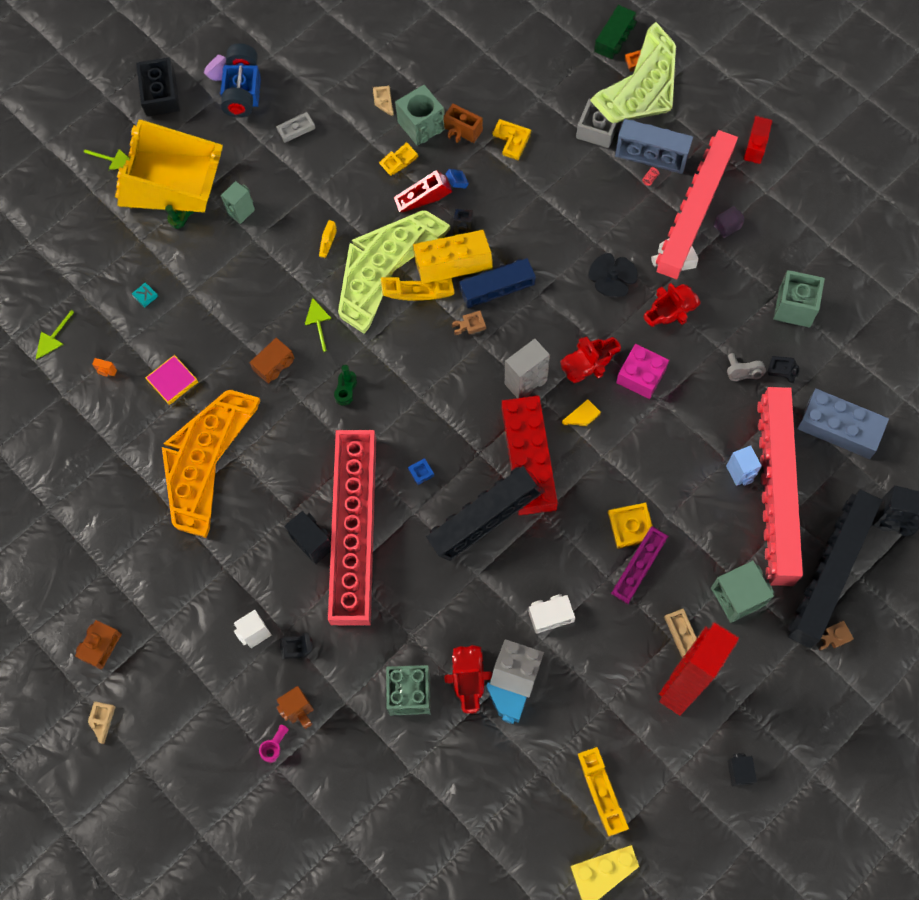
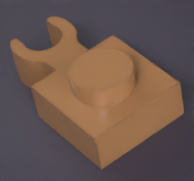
[452,311,486,335]
[819,621,854,650]

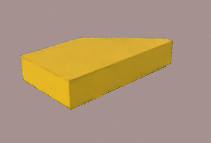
[319,220,337,258]
[562,399,601,426]

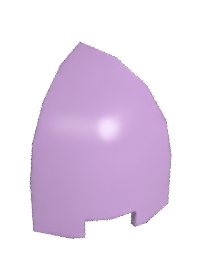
[204,55,226,81]

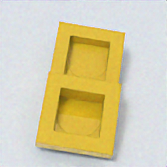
[379,142,419,176]

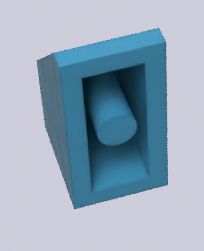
[486,682,527,724]

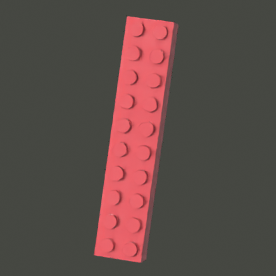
[757,387,803,586]
[328,430,376,625]

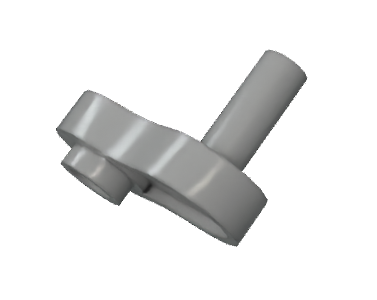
[727,353,766,381]

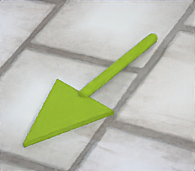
[84,149,130,170]
[305,298,331,352]
[36,310,74,360]

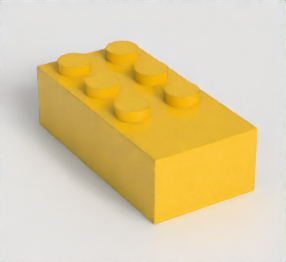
[413,230,493,284]

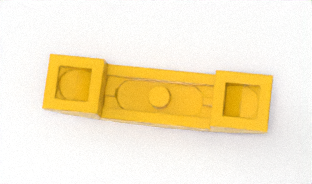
[381,277,454,301]
[578,747,629,837]

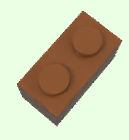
[249,338,294,383]

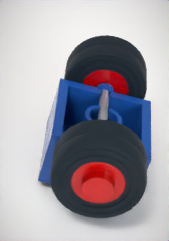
[220,43,261,118]

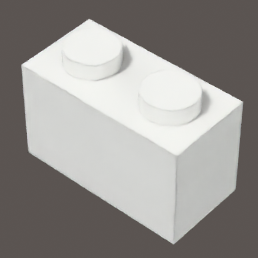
[528,594,575,634]
[234,610,272,648]

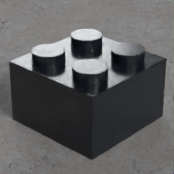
[284,511,331,565]

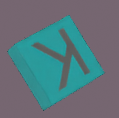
[132,282,158,308]

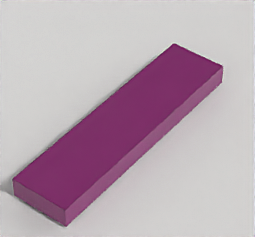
[611,526,669,604]

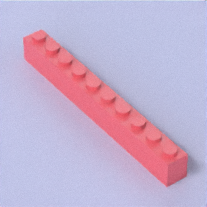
[655,130,738,279]

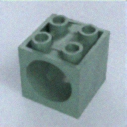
[395,85,445,146]
[773,270,825,328]
[711,561,774,623]
[386,665,431,715]

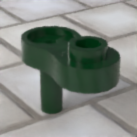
[165,205,194,229]
[334,365,357,406]

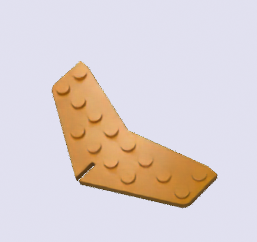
[162,390,261,538]

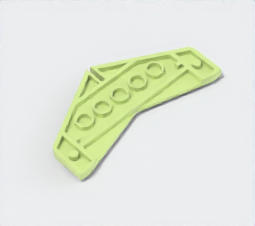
[590,22,676,123]
[338,211,450,334]

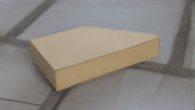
[373,86,393,115]
[88,701,115,744]

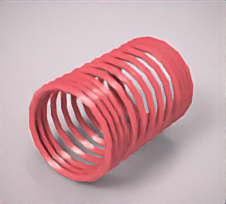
[642,167,659,186]

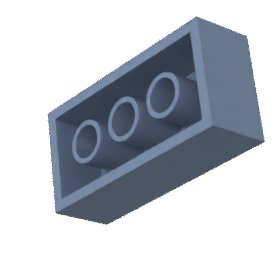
[615,119,693,174]
[797,388,889,459]

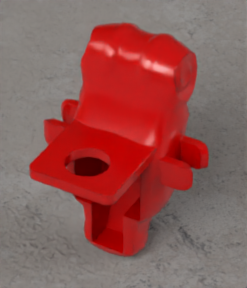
[643,283,701,327]
[560,337,621,383]
[444,645,492,713]

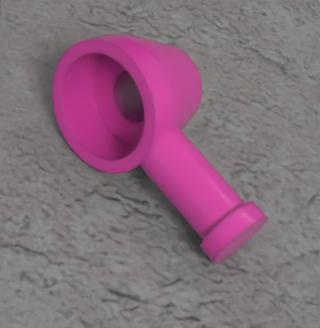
[259,725,289,763]

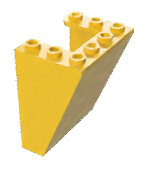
[115,119,223,212]

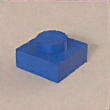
[445,169,469,189]
[408,458,434,485]

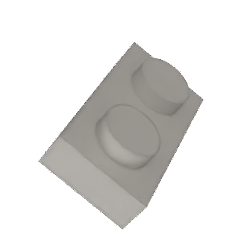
[276,112,315,143]

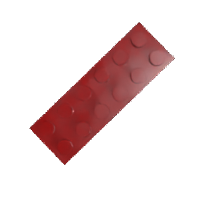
[501,396,558,516]

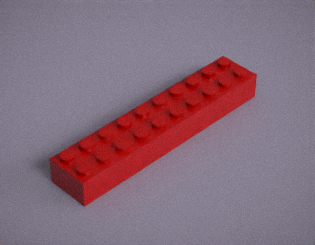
[659,622,739,716]

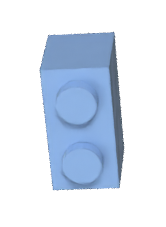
[726,446,761,486]

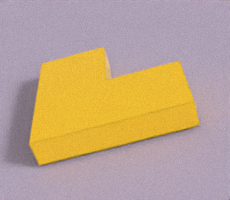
[493,119,531,160]

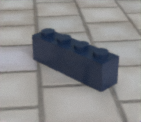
[459,258,536,308]

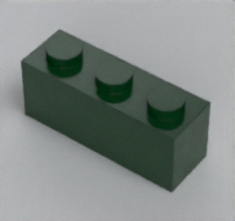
[594,5,637,60]

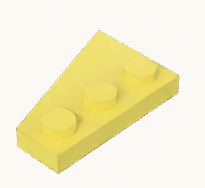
[570,845,639,900]

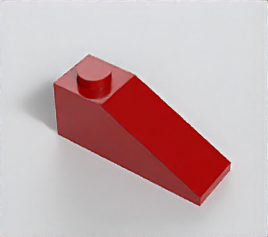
[743,116,772,164]
[394,170,452,213]

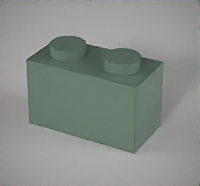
[221,181,255,224]

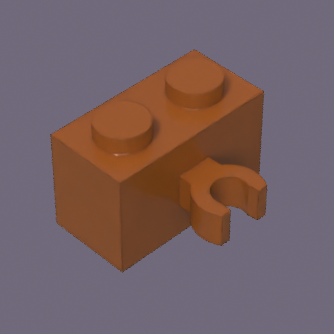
[444,104,483,143]
[75,620,122,670]
[276,686,314,729]

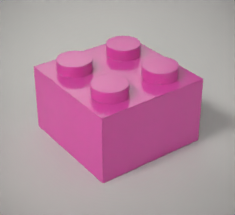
[616,344,669,399]

